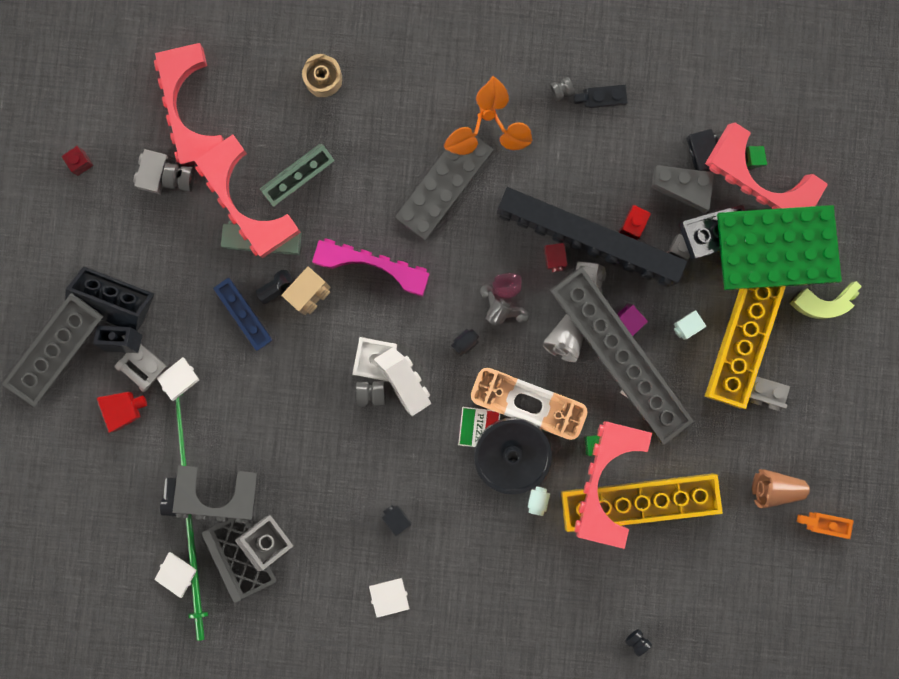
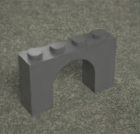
[173,465,257,523]

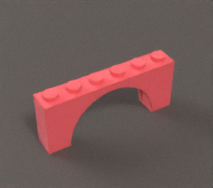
[154,43,224,166]
[705,122,828,209]
[194,135,301,258]
[574,421,652,549]

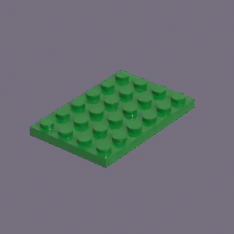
[717,205,842,290]

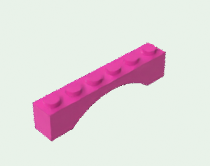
[312,238,430,297]

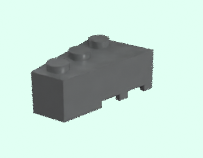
[651,165,714,214]

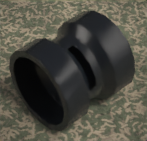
[625,629,652,657]

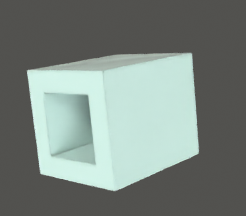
[674,310,706,340]

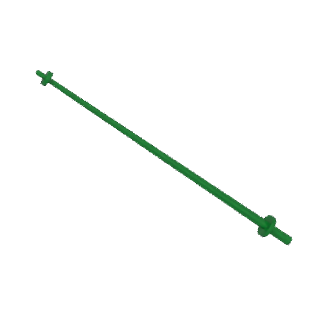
[175,394,208,641]

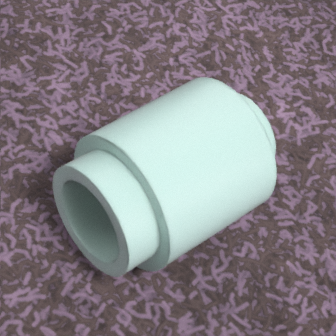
[528,486,550,516]

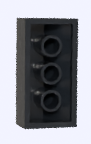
[65,266,154,331]

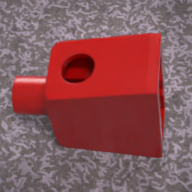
[618,205,651,240]
[97,392,147,433]

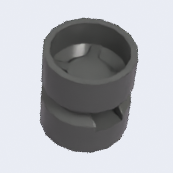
[162,163,195,192]
[356,381,385,407]

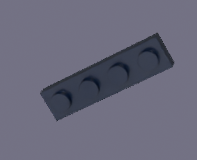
[213,278,273,351]

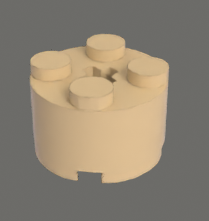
[302,54,342,97]

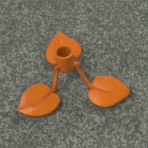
[444,76,533,155]

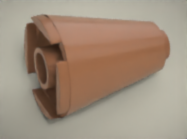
[752,469,810,508]

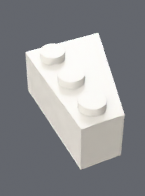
[374,347,431,416]

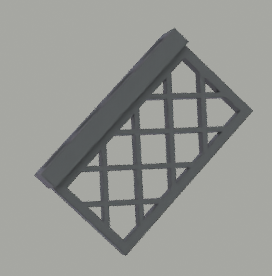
[201,518,276,603]

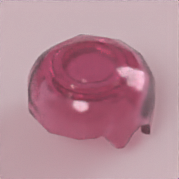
[493,273,522,299]

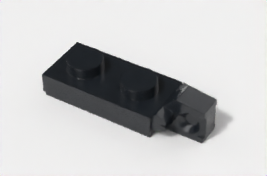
[574,84,628,108]

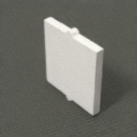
[157,357,199,401]
[155,552,197,598]
[369,578,410,617]

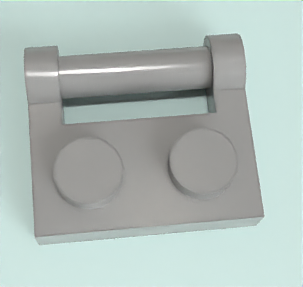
[115,344,167,392]

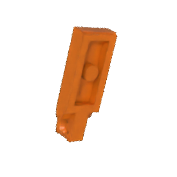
[797,512,854,539]

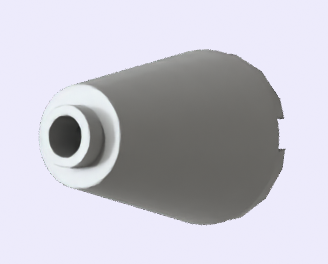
[543,314,584,362]

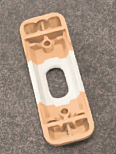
[471,368,587,440]

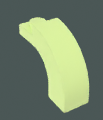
[790,281,862,319]

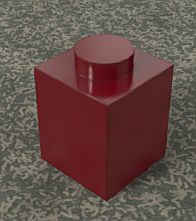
[61,146,94,176]
[544,243,567,273]

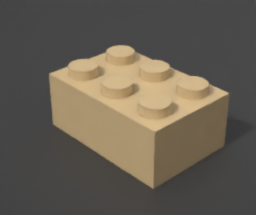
[281,266,331,315]

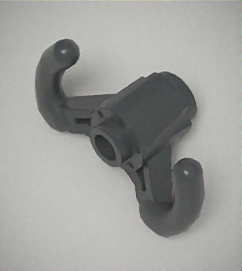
[480,285,529,326]

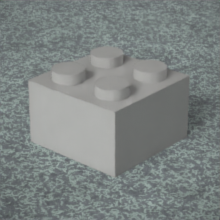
[235,515,293,571]

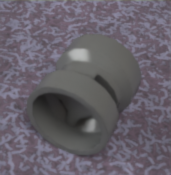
[550,77,575,101]

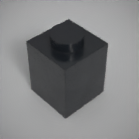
[382,505,412,536]

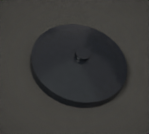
[474,418,552,494]

